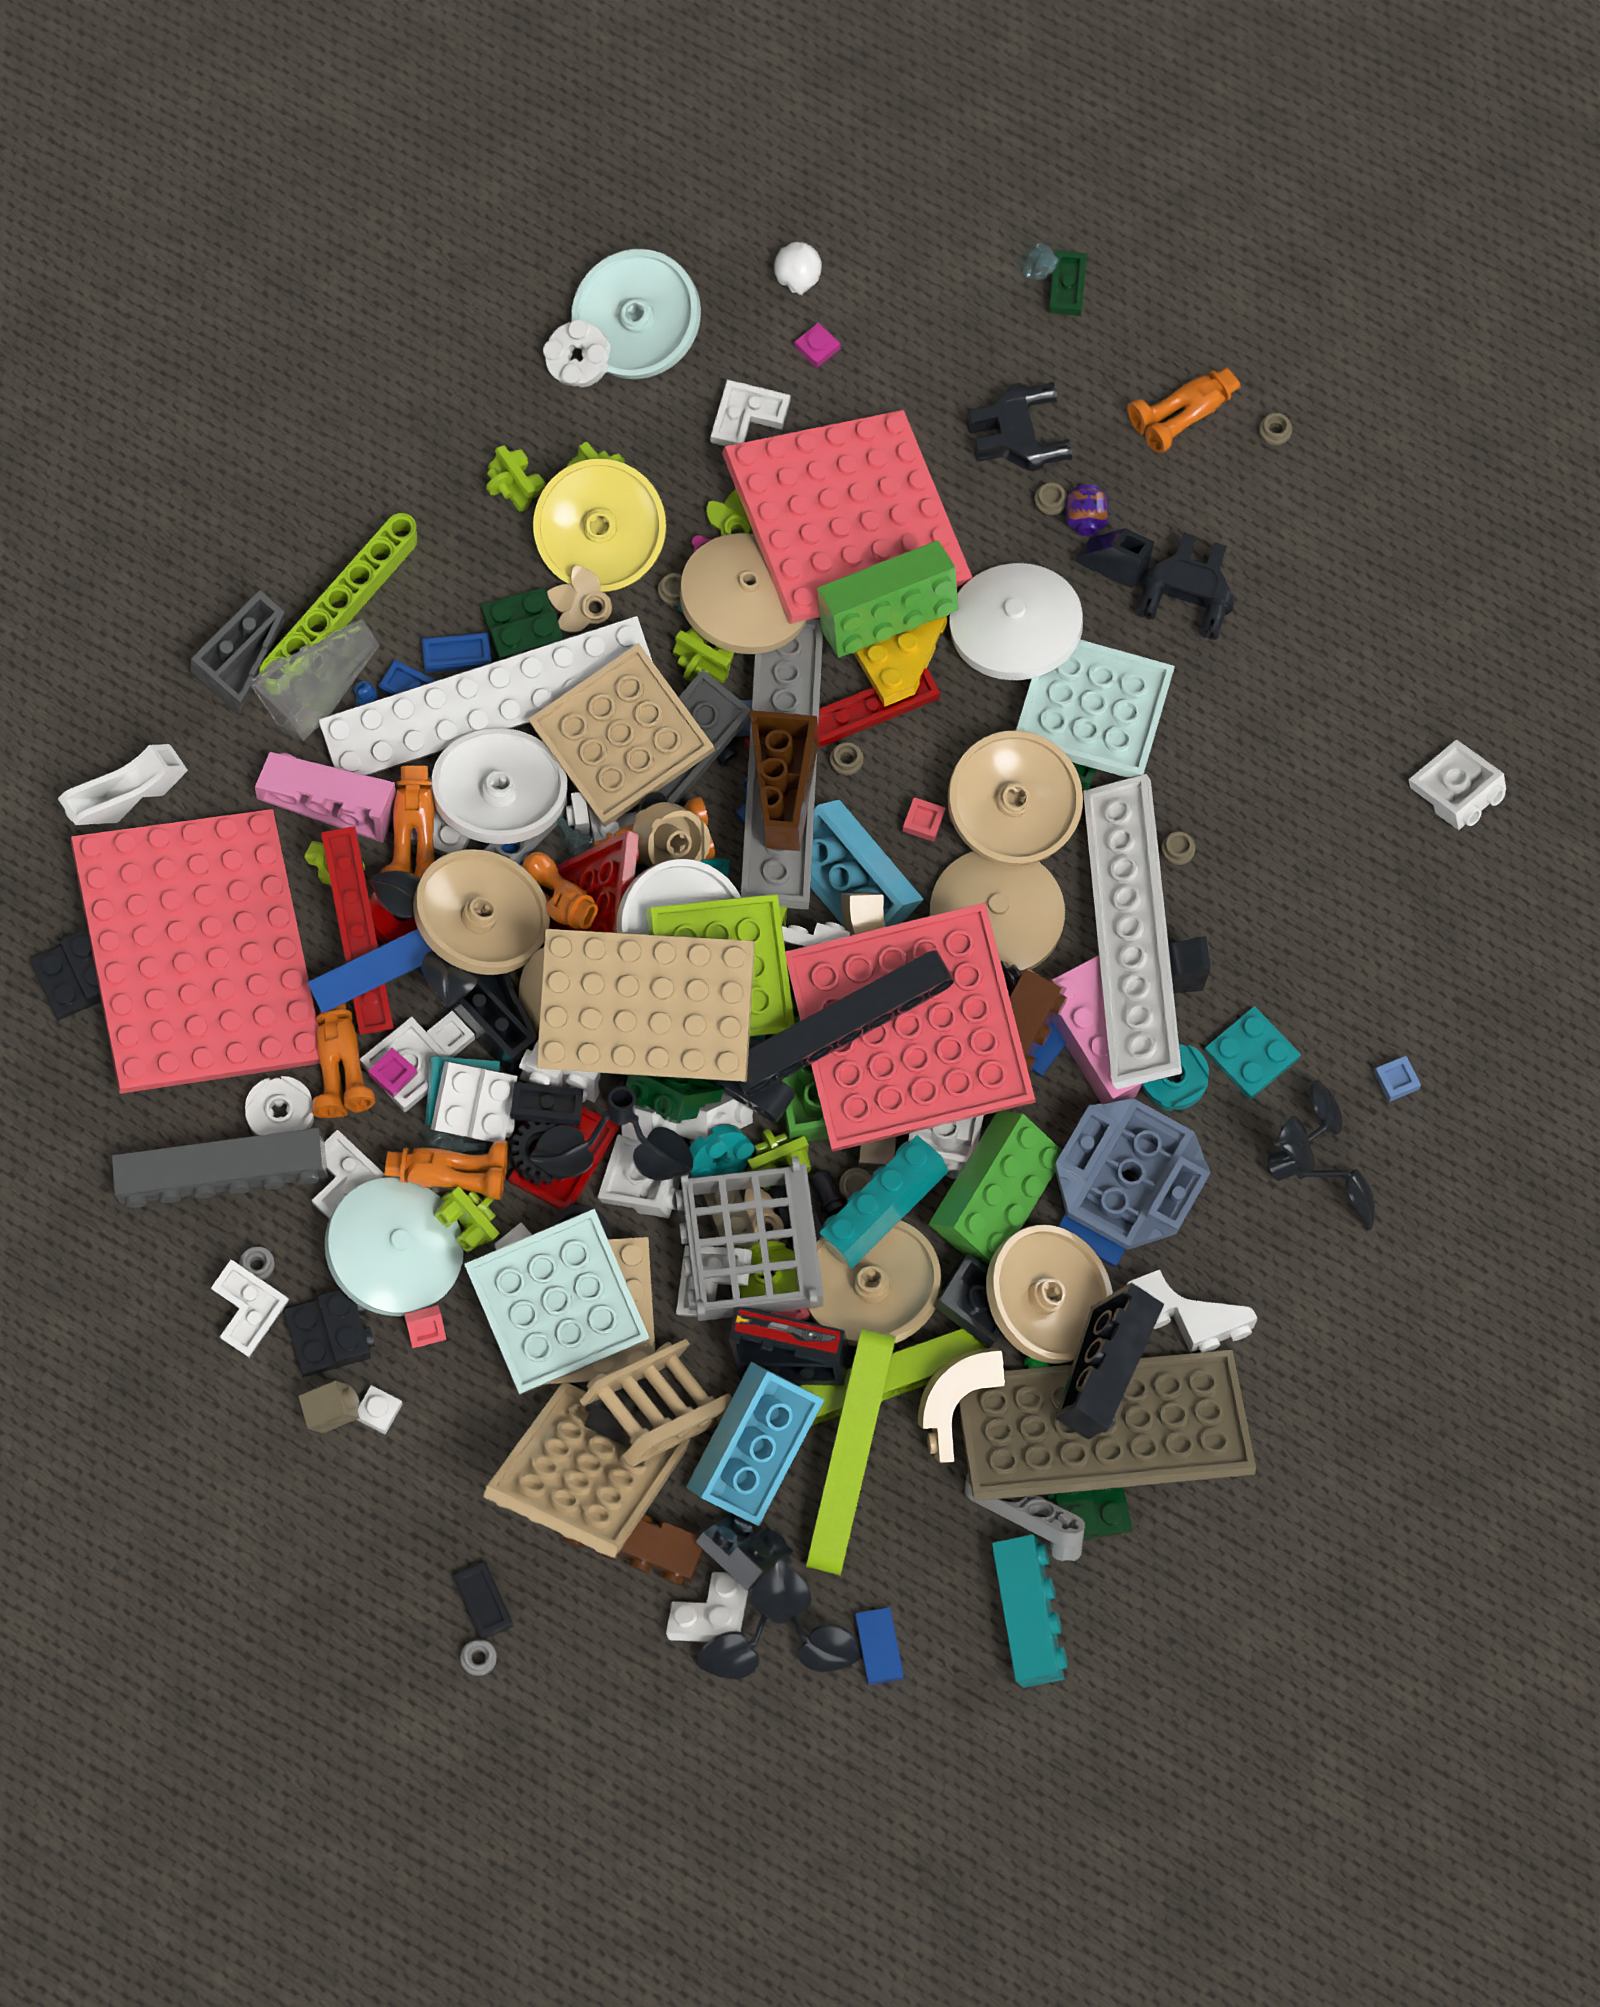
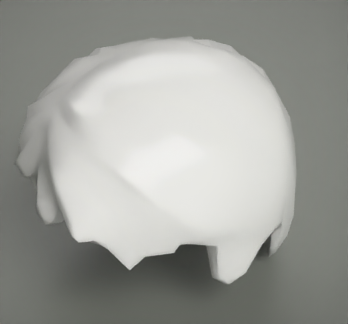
[774,241,821,295]

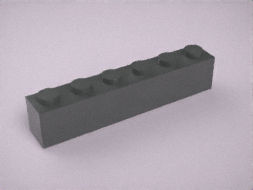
[112,1128,328,1208]

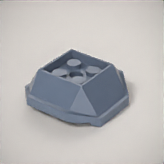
[1054,1098,1211,1250]

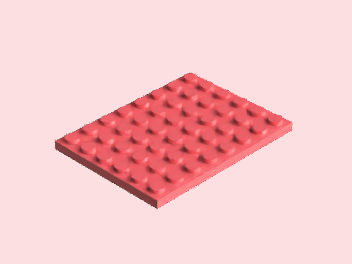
[71,809,320,1094]

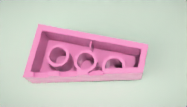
[255,752,396,843]
[1051,956,1142,1105]

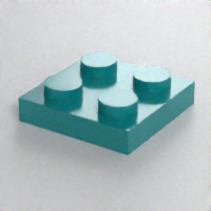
[1204,1006,1301,1100]

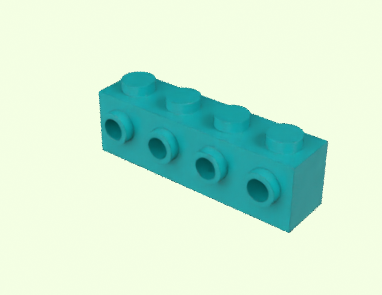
[819,1135,949,1269]
[992,1534,1068,1688]

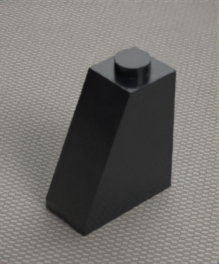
[1168,936,1211,993]

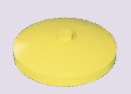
[533,459,666,592]

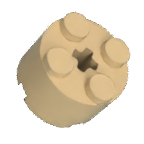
[632,802,710,867]

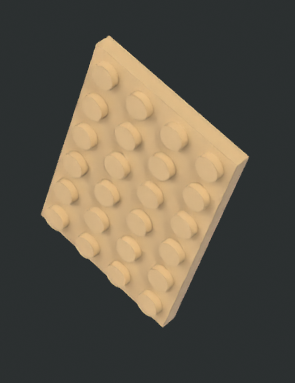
[537,929,755,1082]
[483,1383,690,1558]

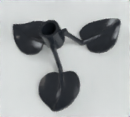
[369,871,478,1009]
[530,1073,693,1181]
[1268,1079,1375,1230]
[697,1557,861,1679]

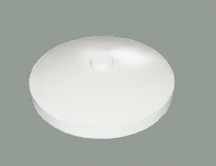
[950,563,1083,680]
[432,728,567,844]
[616,859,741,935]

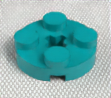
[1141,1044,1209,1111]
[689,1124,754,1178]

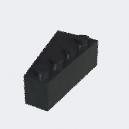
[1055,1282,1164,1440]

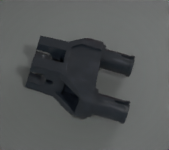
[967,381,1072,471]
[1135,532,1234,640]

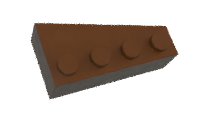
[750,710,819,851]
[1002,969,1068,1111]
[559,1514,704,1586]

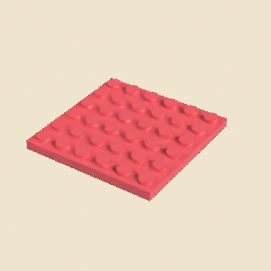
[722,410,972,624]
[785,903,1035,1152]

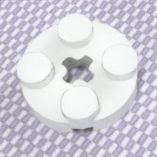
[544,320,611,387]
[245,1076,314,1136]

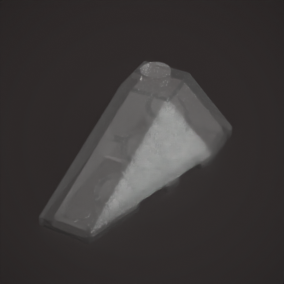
[249,620,380,741]

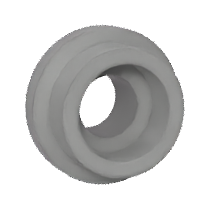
[239,1247,275,1281]
[460,1640,496,1676]

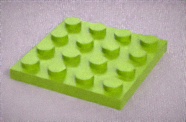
[645,894,795,1037]

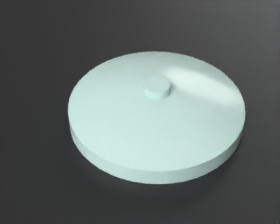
[572,249,701,379]
[325,1177,464,1316]

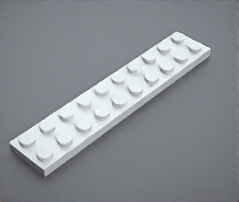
[318,616,652,776]
[1083,774,1182,1089]

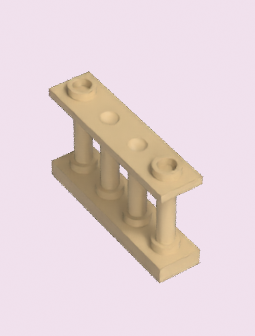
[580,1339,732,1467]

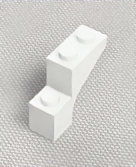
[58,744,188,825]
[622,1093,753,1141]
[1127,1269,1257,1353]

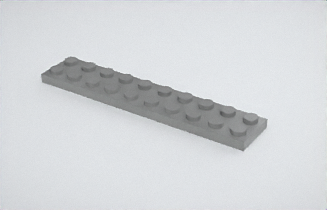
[741,619,823,910]

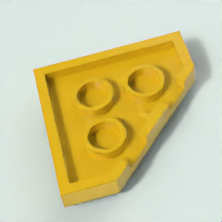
[853,616,947,707]

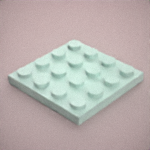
[1016,640,1175,778]
[464,1209,650,1395]

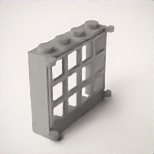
[675,1156,824,1321]

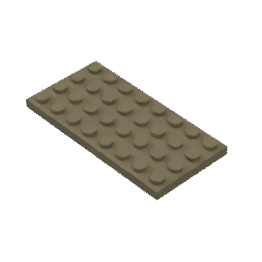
[958,1350,1256,1501]

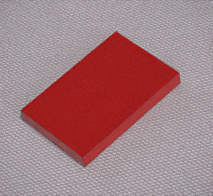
[508,1106,620,1210]

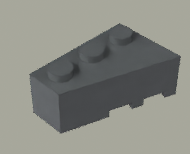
[191,590,285,715]

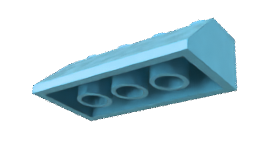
[810,800,923,928]
[686,1362,824,1526]

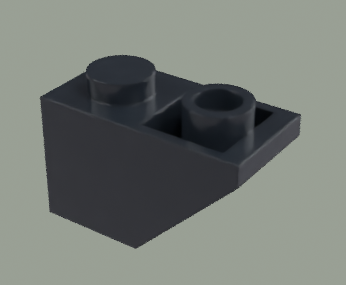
[1075,528,1155,589]

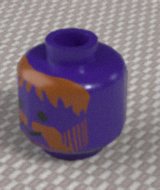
[1066,484,1109,536]

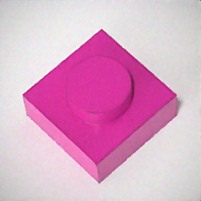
[794,322,841,368]
[368,1047,418,1098]

